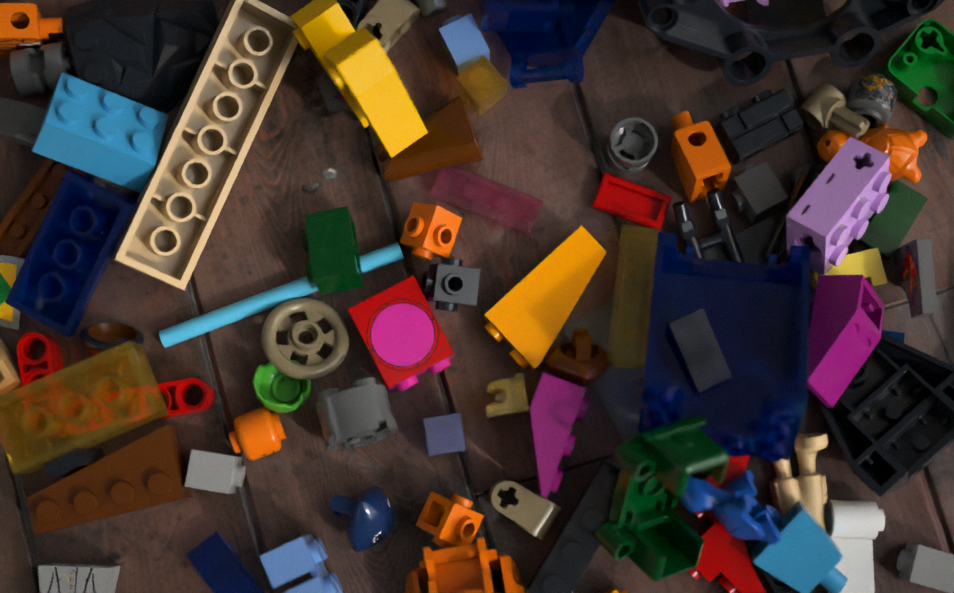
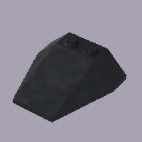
[799,333,954,499]

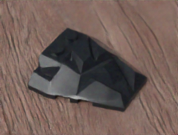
[66,0,220,113]

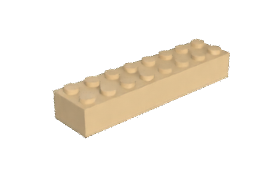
[110,0,298,290]

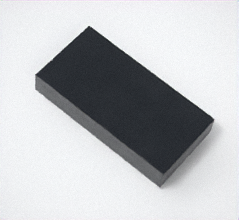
[666,308,732,393]
[44,448,105,478]

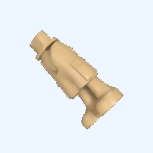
[757,433,828,531]

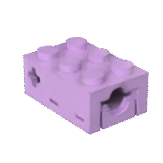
[786,136,892,275]

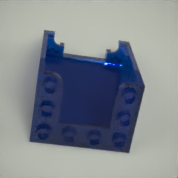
[638,232,810,461]

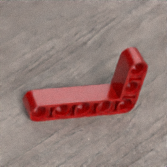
[16,332,215,439]

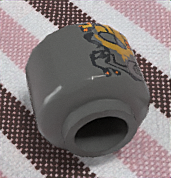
[846,73,897,129]

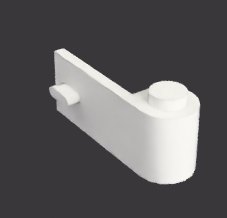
[825,500,885,593]

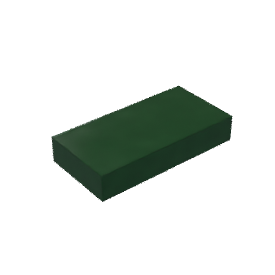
[857,180,928,261]

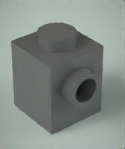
[729,162,789,226]

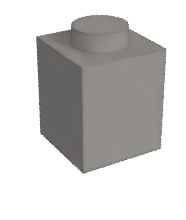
[184,449,246,494]
[897,543,954,593]

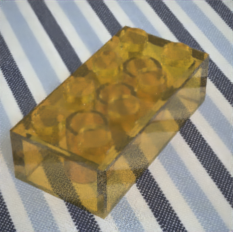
[0,341,169,474]

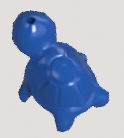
[679,470,782,545]

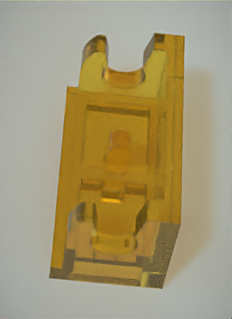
[485,372,529,420]

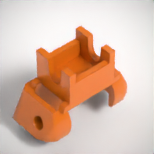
[405,537,524,593]

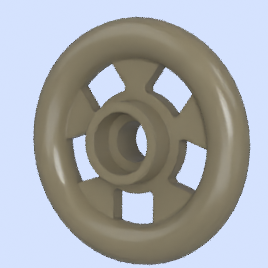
[261,298,349,380]

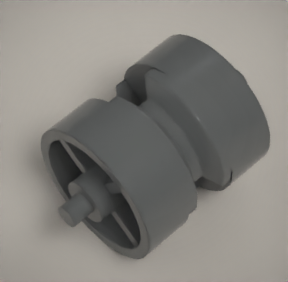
[7,41,76,97]

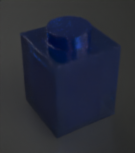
[423,413,467,456]

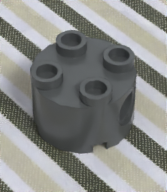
[315,377,398,452]

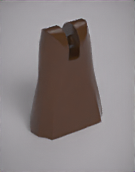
[374,96,484,182]

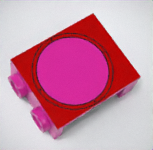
[348,275,455,392]

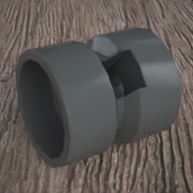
[606,117,658,175]

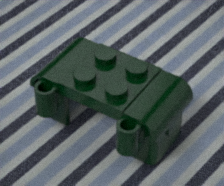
[595,415,729,582]

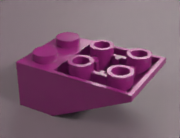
[799,275,885,408]
[527,373,590,498]

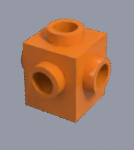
[399,202,462,262]
[416,491,484,548]

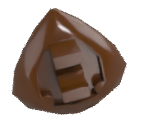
[543,328,613,387]

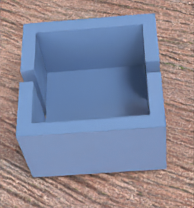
[259,533,343,593]

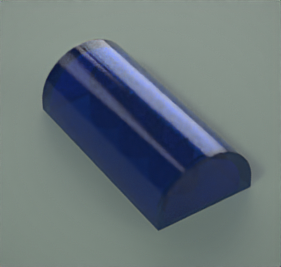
[5,170,137,338]

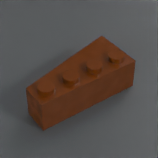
[27,424,193,535]

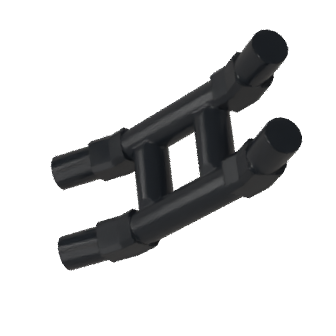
[672,189,765,327]

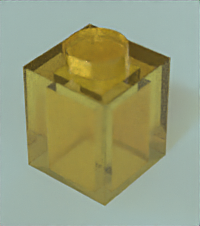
[456,55,507,116]

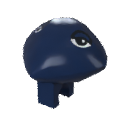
[329,486,395,552]

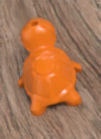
[816,124,927,184]

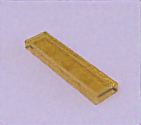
[607,224,658,370]

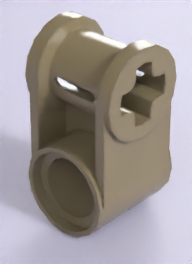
[357,0,420,54]
[488,479,562,540]

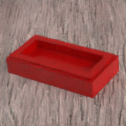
[591,172,672,232]

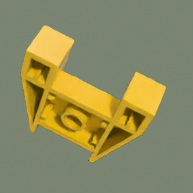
[290,0,428,158]

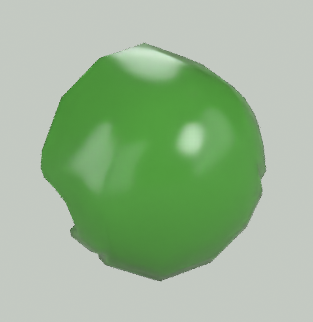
[252,359,312,413]

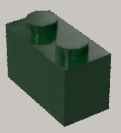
[301,206,364,295]

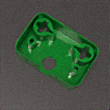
[878,19,954,140]

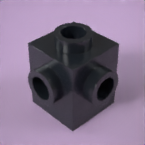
[421,258,481,312]

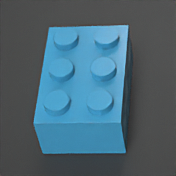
[32,72,168,193]

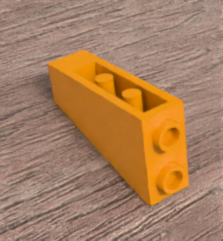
[484,225,607,372]

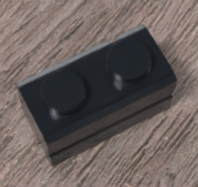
[714,89,804,165]

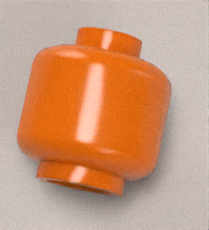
[228,406,286,461]

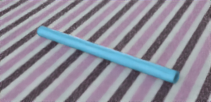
[159,242,404,348]

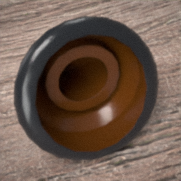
[79,323,144,385]

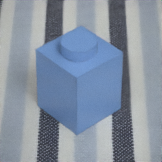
[438,13,490,77]

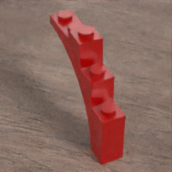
[686,374,784,593]

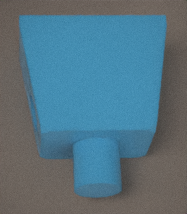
[750,500,848,593]

